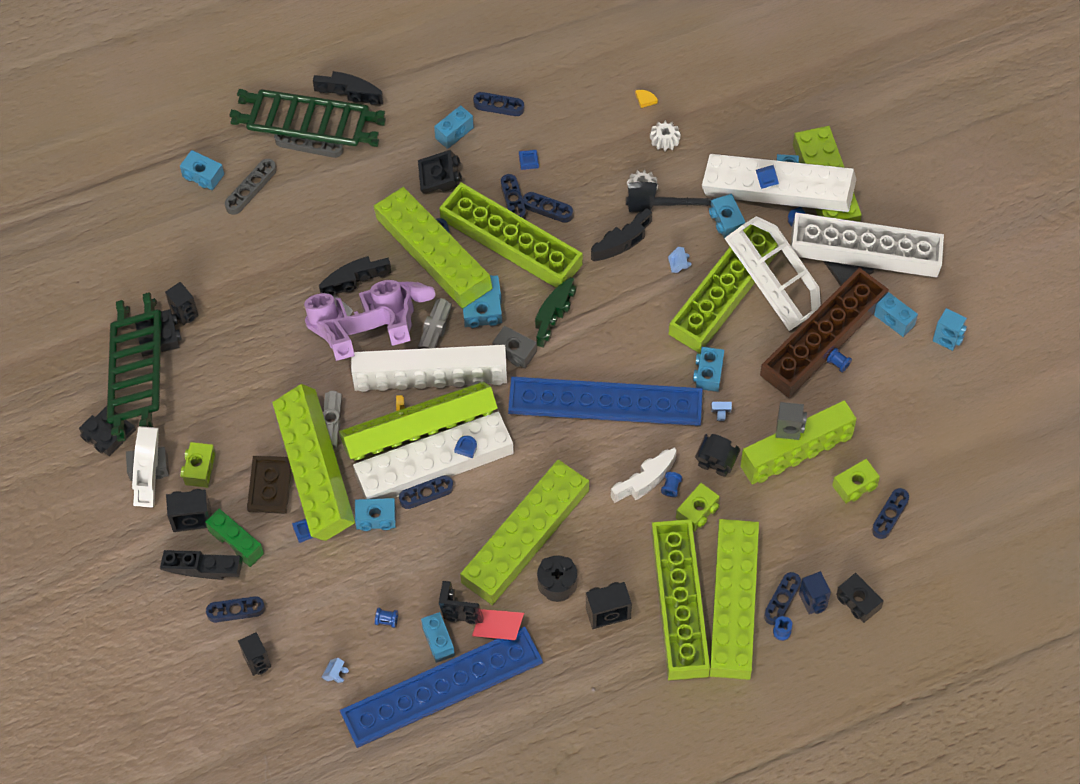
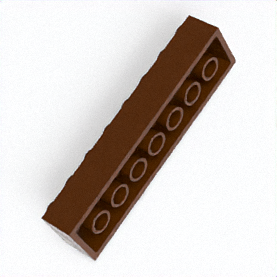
[760,268,889,398]

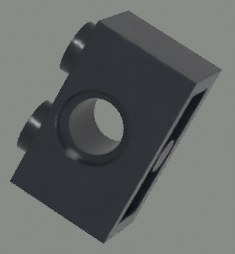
[165,282,199,326]
[836,573,884,623]
[238,632,271,676]

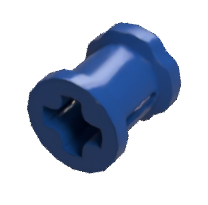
[826,348,852,372]
[661,472,682,497]
[375,608,398,628]
[773,616,793,641]

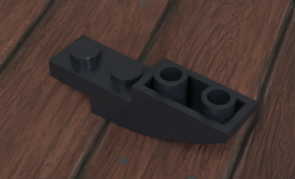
[313,71,384,105]
[591,208,652,261]
[319,256,392,296]
[160,550,243,580]

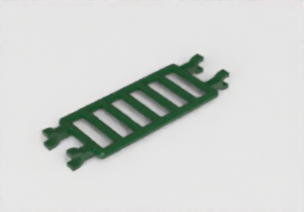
[229,89,386,147]
[107,292,162,442]

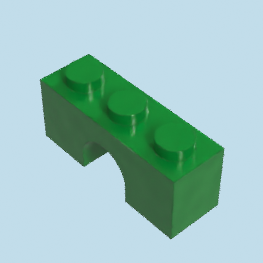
[205,509,264,567]

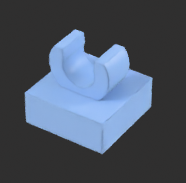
[668,247,692,273]
[711,402,732,421]
[321,658,349,683]

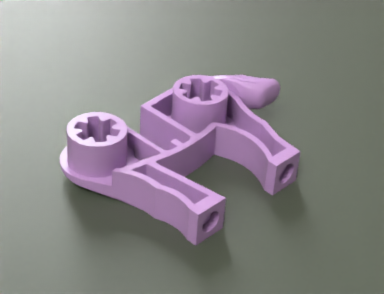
[304,280,435,361]

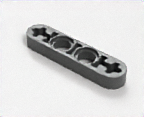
[274,134,343,158]
[225,159,276,215]

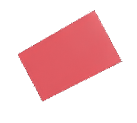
[472,609,524,640]

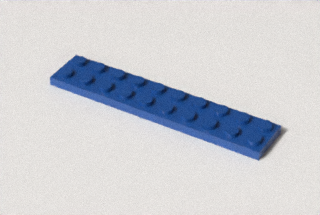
[508,377,703,426]
[340,627,543,748]

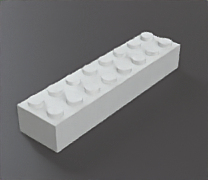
[702,154,856,212]
[790,213,944,277]
[351,345,507,392]
[353,411,514,499]

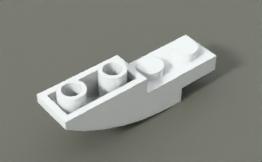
[132,426,159,507]
[611,448,677,503]

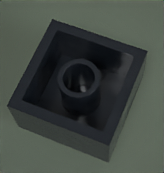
[166,489,212,532]
[586,582,632,630]

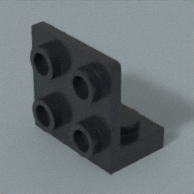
[438,581,483,624]

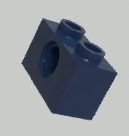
[799,571,831,614]

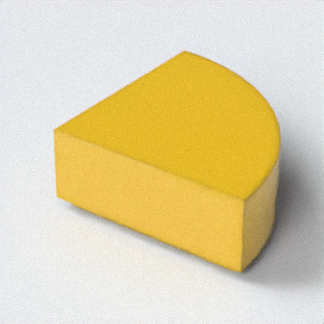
[635,90,658,108]
[396,395,405,411]

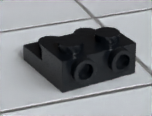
[418,150,462,194]
[135,309,182,357]
[79,406,136,457]

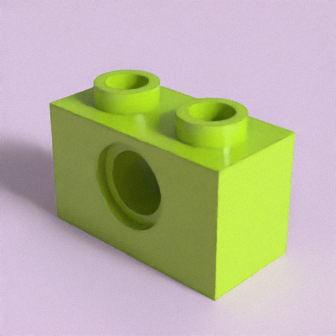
[181,442,216,488]
[832,459,880,504]
[676,483,720,532]

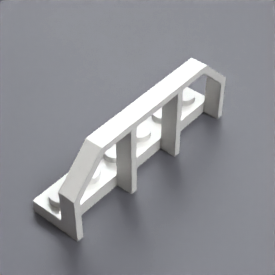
[725,216,821,331]

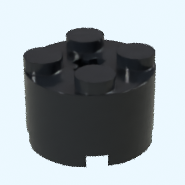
[695,434,740,477]
[537,555,577,602]

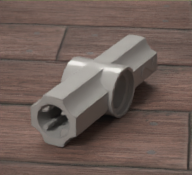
[418,298,452,349]
[323,391,342,449]

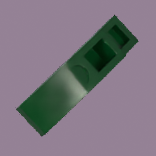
[535,277,577,348]

